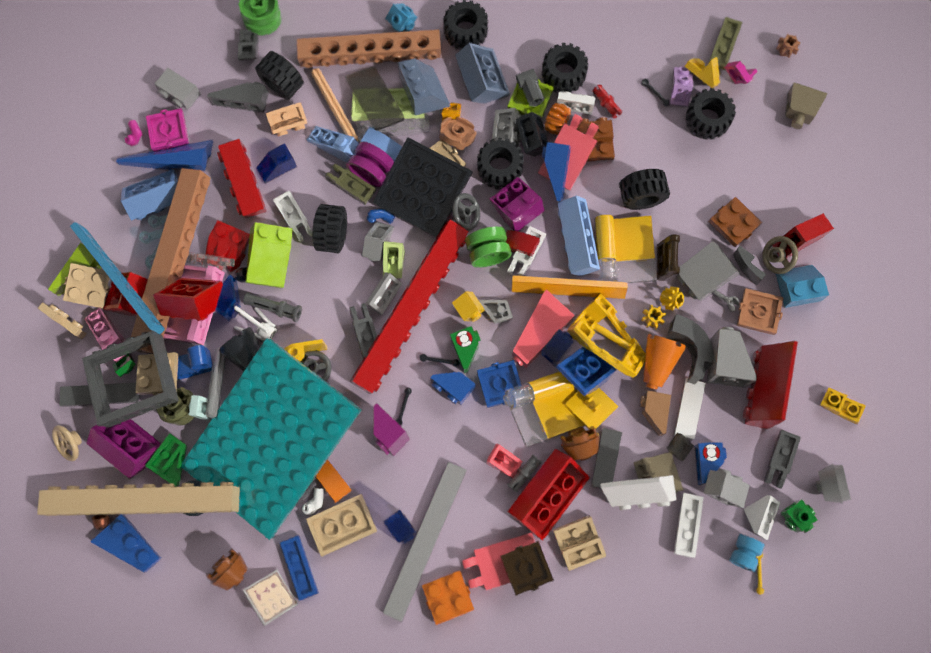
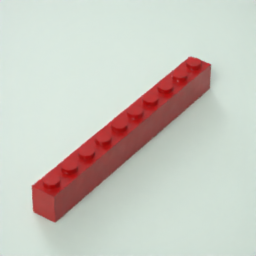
[349,219,469,394]

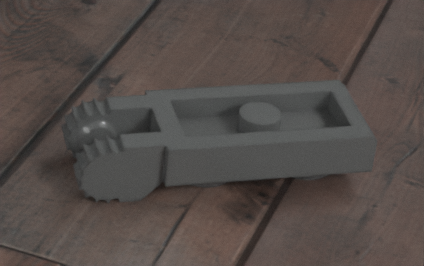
[349,303,377,359]
[764,430,801,489]

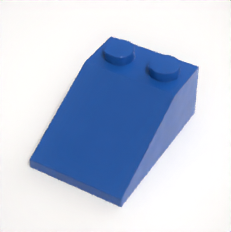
[556,347,617,396]

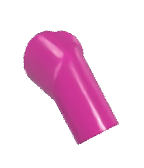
[125,120,142,146]

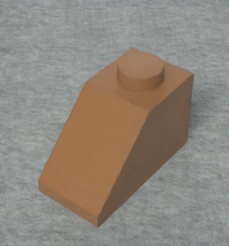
[639,391,671,436]

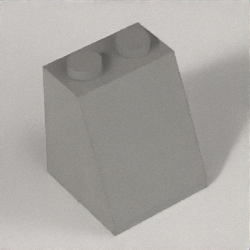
[676,241,740,301]
[707,327,756,388]

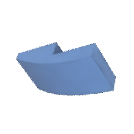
[361,127,402,162]

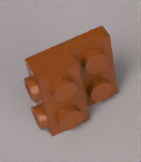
[577,117,615,162]

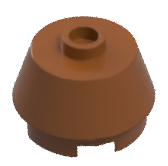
[560,426,599,461]
[206,548,248,591]

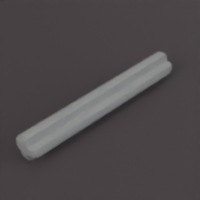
[206,347,226,418]

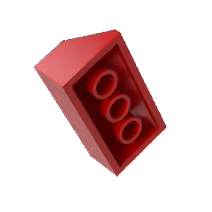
[507,448,590,541]

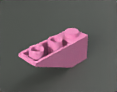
[84,308,127,363]

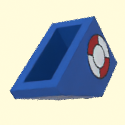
[694,442,727,485]

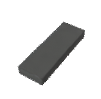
[591,428,622,489]

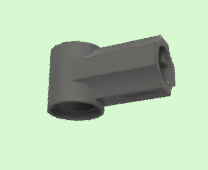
[516,68,544,107]

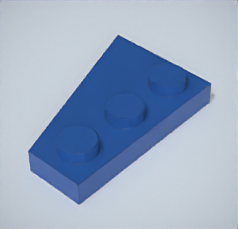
[91,514,161,572]

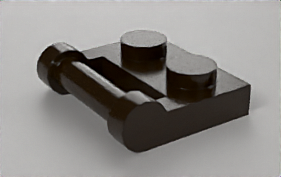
[657,234,680,281]

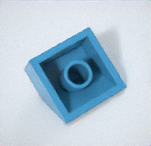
[775,265,829,308]

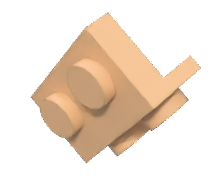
[266,102,308,137]

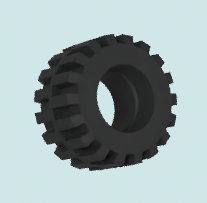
[443,0,488,49]
[542,43,589,93]
[255,51,304,100]
[685,88,736,140]
[477,138,524,189]
[619,169,670,210]
[312,204,347,254]

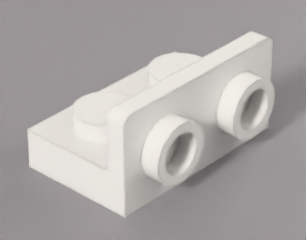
[557,91,595,115]

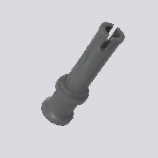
[243,293,302,322]

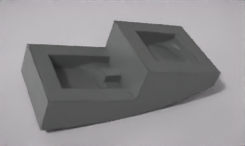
[238,30,258,60]
[733,246,766,285]

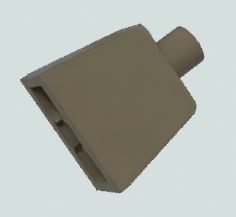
[785,82,828,129]

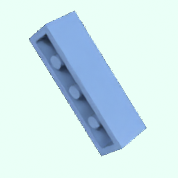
[558,195,600,276]

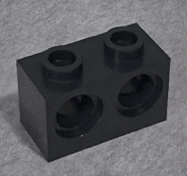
[516,112,548,157]

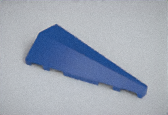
[116,140,213,171]

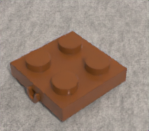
[708,197,762,247]

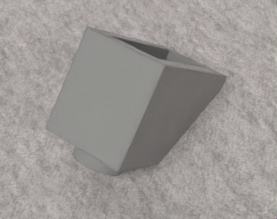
[362,221,394,261]

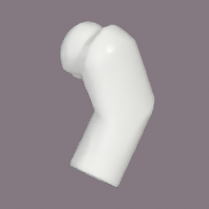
[302,488,324,515]

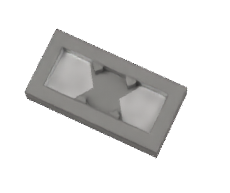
[366,272,402,314]

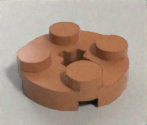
[439,117,476,150]

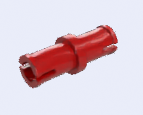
[592,84,623,119]

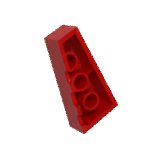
[217,139,267,219]

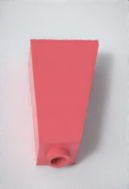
[512,290,575,368]

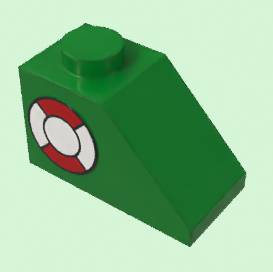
[450,326,481,373]

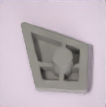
[479,300,513,324]

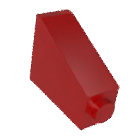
[772,213,834,258]

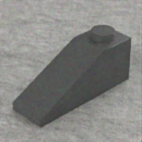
[207,82,269,113]

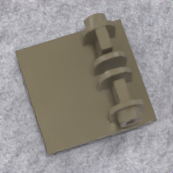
[633,452,683,492]

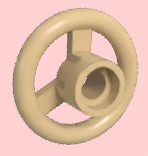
[52,425,81,461]

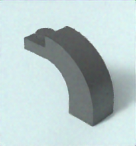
[667,314,713,385]

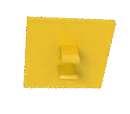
[564,388,619,430]

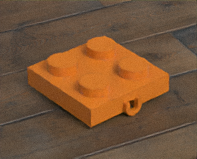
[422,570,475,625]

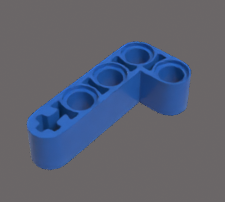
[136,345,213,381]

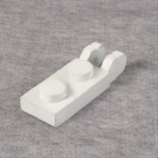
[273,191,312,242]
[507,226,546,276]

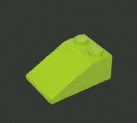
[245,222,293,288]

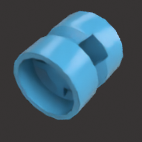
[729,534,765,572]

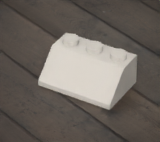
[601,475,676,510]

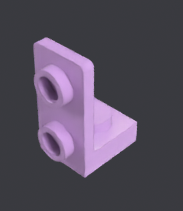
[670,67,693,106]

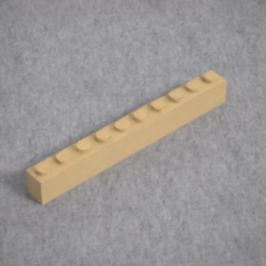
[37,482,240,516]

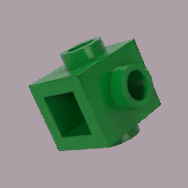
[780,499,818,533]

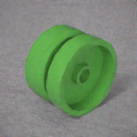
[239,0,282,36]
[465,226,512,268]

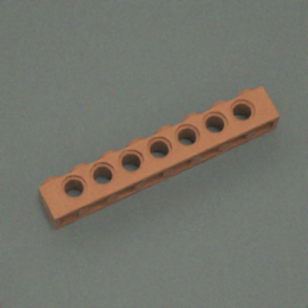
[297,30,441,68]

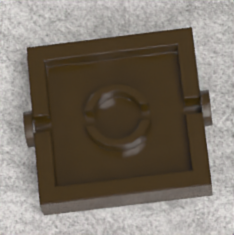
[500,541,554,596]

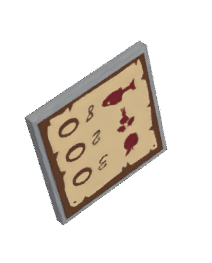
[242,570,298,626]

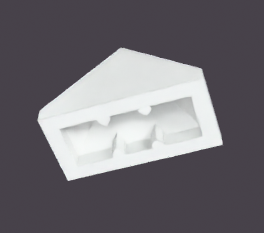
[744,495,780,540]

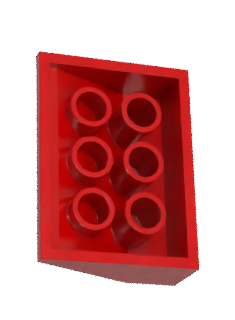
[743,341,798,429]

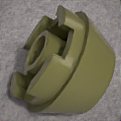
[156,387,194,426]

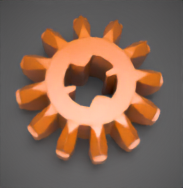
[545,103,571,135]

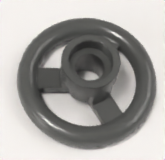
[452,193,480,230]
[300,350,332,381]

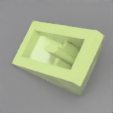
[383,241,405,278]

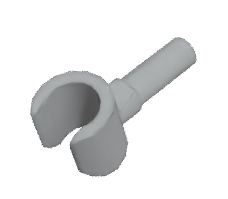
[714,291,740,312]

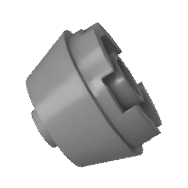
[816,464,851,504]

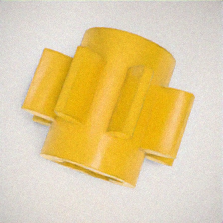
[660,286,684,311]
[641,305,666,330]

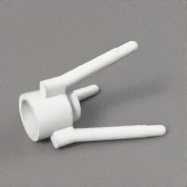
[234,306,277,342]

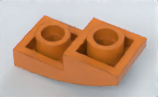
[315,459,352,503]

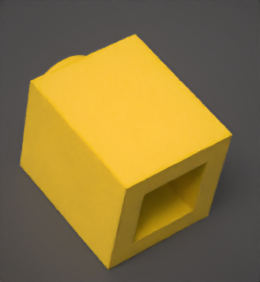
[452,291,485,322]

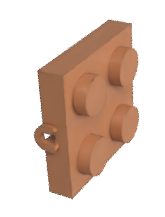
[736,288,783,335]

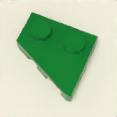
[145,433,187,487]

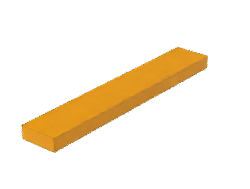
[511,276,628,299]

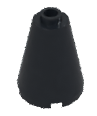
[219,327,260,372]

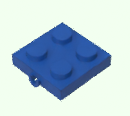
[477,360,525,408]

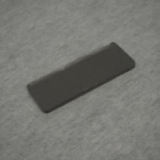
[346,67,404,131]

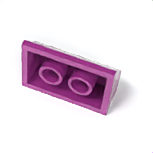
[374,403,410,456]
[86,419,161,479]

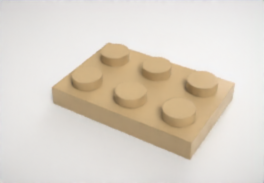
[306,494,378,557]

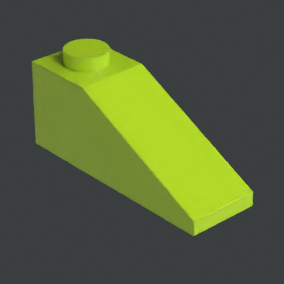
[48,242,102,296]

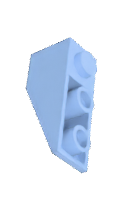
[307,126,359,162]

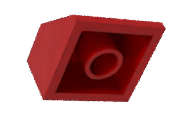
[103,272,148,316]

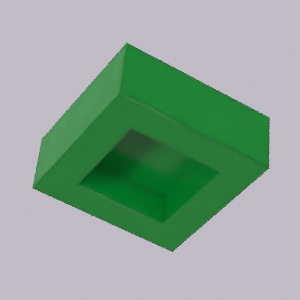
[112,354,136,377]

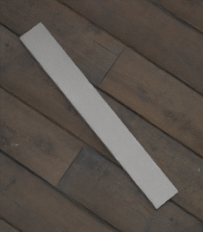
[383,462,467,622]

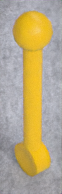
[756,553,764,595]

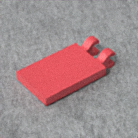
[538,114,599,191]
[462,532,535,590]

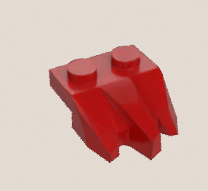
[204,220,250,272]

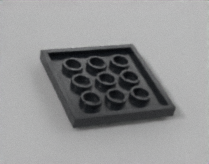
[373,137,473,237]

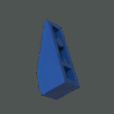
[542,142,571,202]

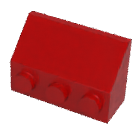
[153,278,223,321]

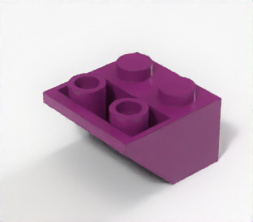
[490,177,545,231]

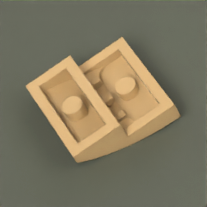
[553,515,606,571]

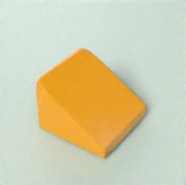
[442,103,461,121]

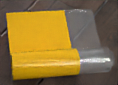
[595,215,657,283]
[503,371,584,447]

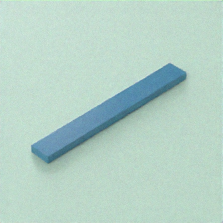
[70,222,165,334]

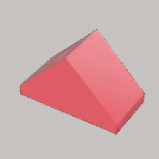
[486,443,523,478]

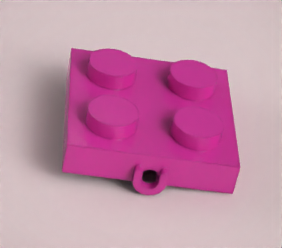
[146,108,189,151]

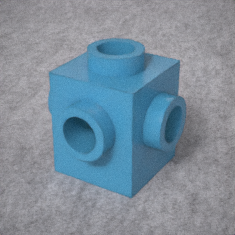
[385,3,417,32]

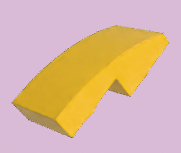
[820,387,866,425]

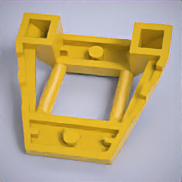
[567,293,646,378]

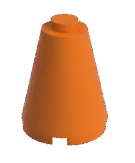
[643,334,686,390]

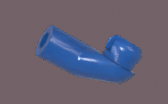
[366,209,395,224]

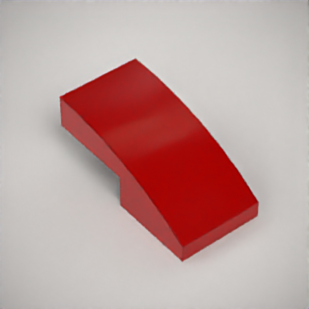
[505,230,540,257]

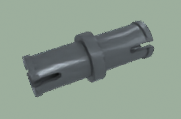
[507,454,542,493]

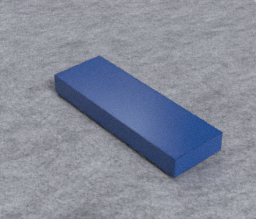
[280,535,319,601]

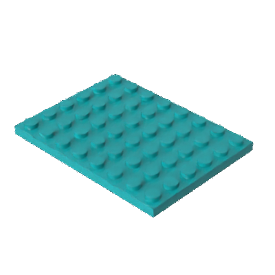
[182,338,362,540]

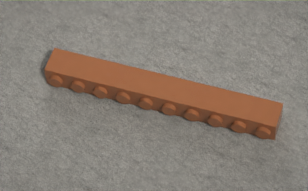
[131,168,211,354]

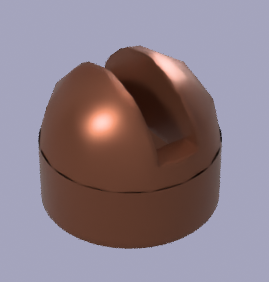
[92,515,109,530]

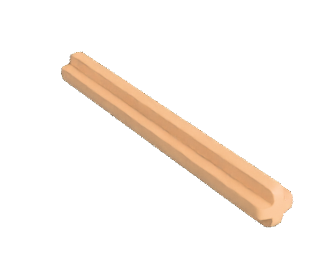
[311,68,358,142]

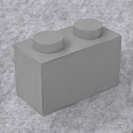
[154,68,201,110]
[704,469,750,508]

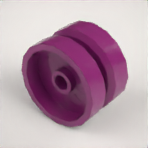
[346,141,394,187]

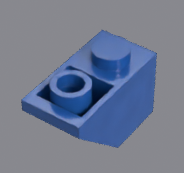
[430,372,476,405]

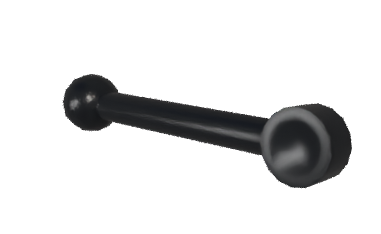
[642,78,670,106]
[420,354,459,367]
[395,387,412,426]

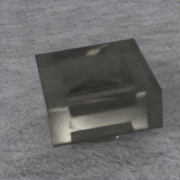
[666,433,694,461]

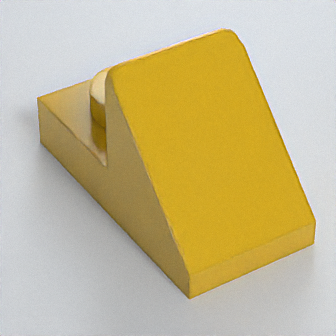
[684,57,720,88]

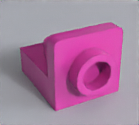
[724,61,758,84]

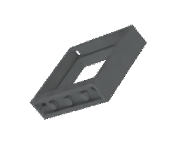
[82,330,179,427]

